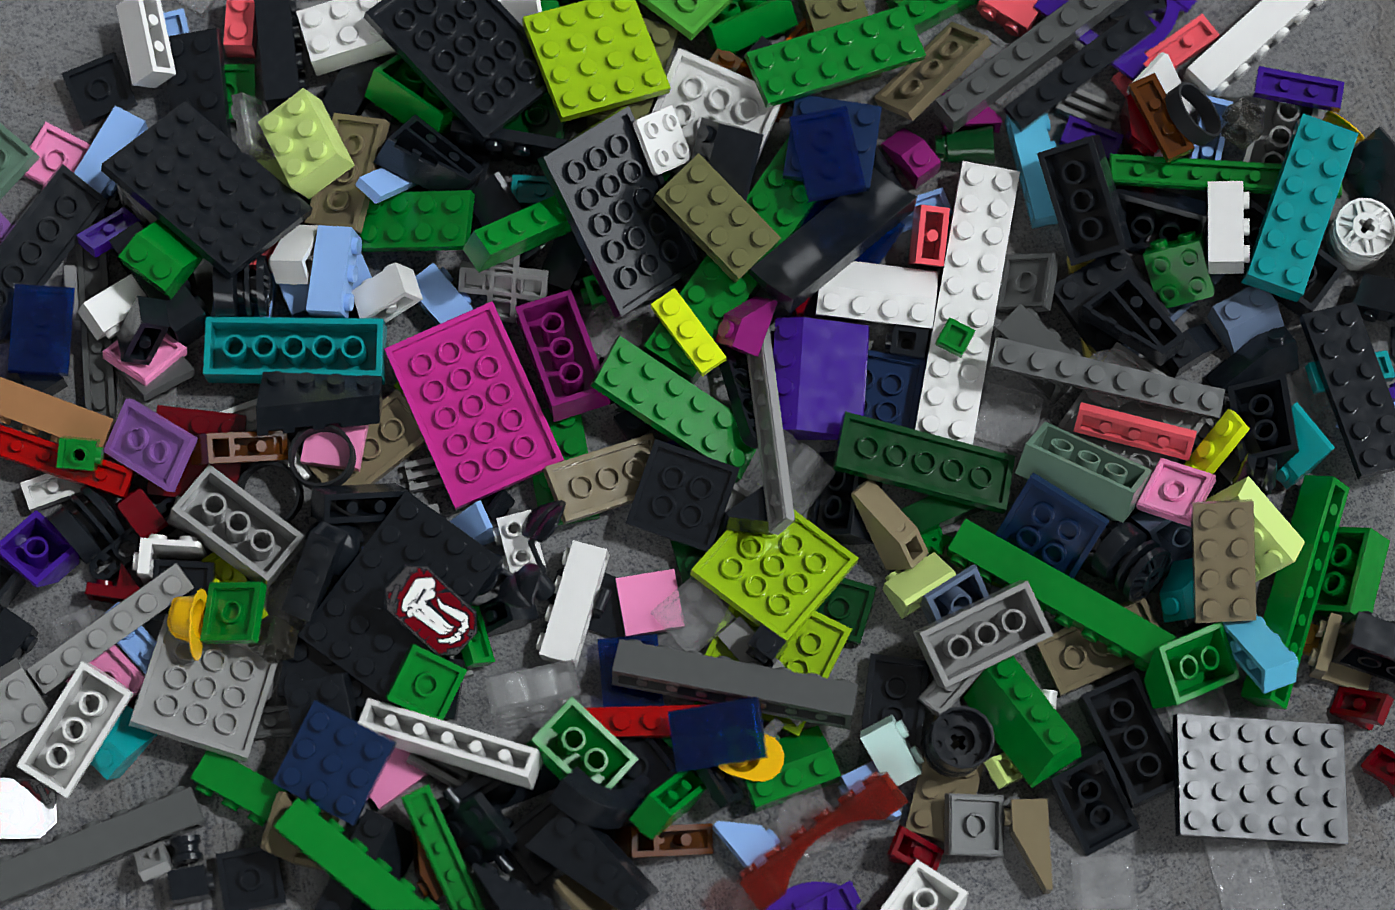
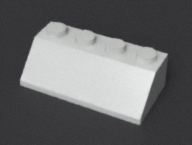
[815,261,939,330]
[16,661,134,798]
[880,859,968,910]

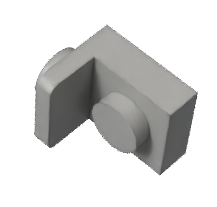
[134,841,174,882]

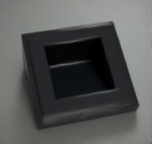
[470,489,515,523]

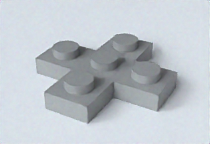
[458,254,549,323]

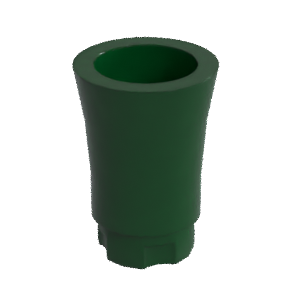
[935,125,995,165]

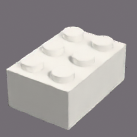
[296,0,396,76]

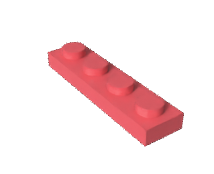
[1111,13,1220,98]
[1073,402,1197,461]

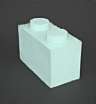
[860,714,924,790]

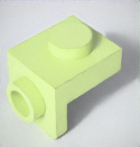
[984,753,1023,789]

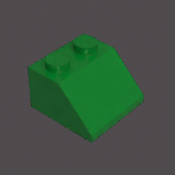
[118,220,204,299]

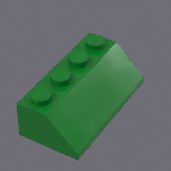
[964,655,1082,788]

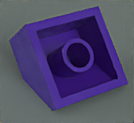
[0,510,79,588]

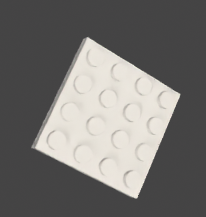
[652,48,782,174]

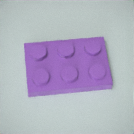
[104,398,198,492]

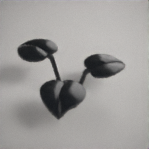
[478,500,566,609]

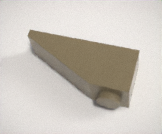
[1004,798,1053,894]

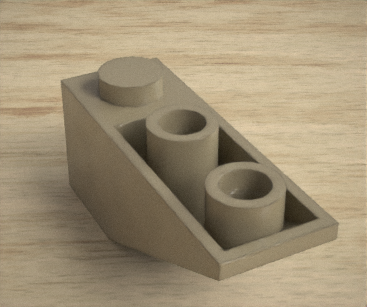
[851,479,929,570]

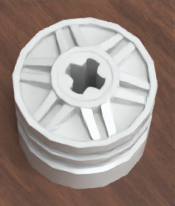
[1326,198,1395,271]

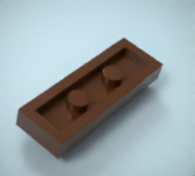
[1127,73,1195,163]

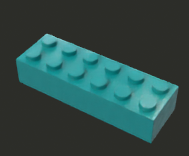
[1241,113,1359,302]
[203,317,387,385]

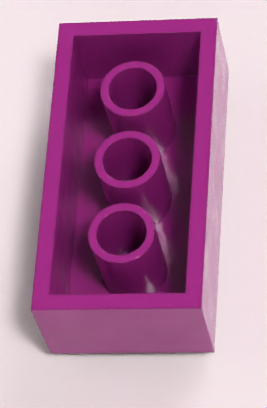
[515,289,610,422]

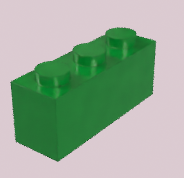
[191,750,290,827]
[629,765,707,840]

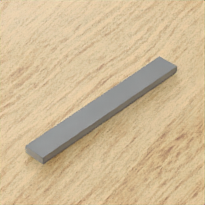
[747,328,795,535]

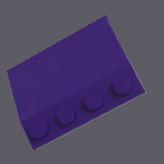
[773,317,870,441]

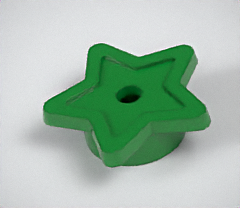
[921,528,953,555]

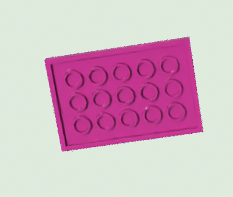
[384,301,564,510]

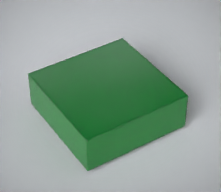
[935,317,976,358]

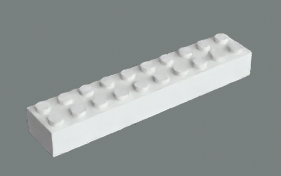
[914,161,1020,445]

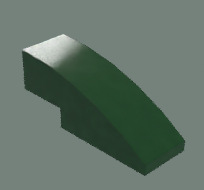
[900,495,985,535]

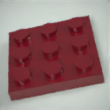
[147,405,247,497]

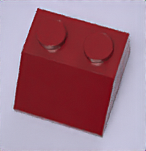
[1119,93,1162,157]

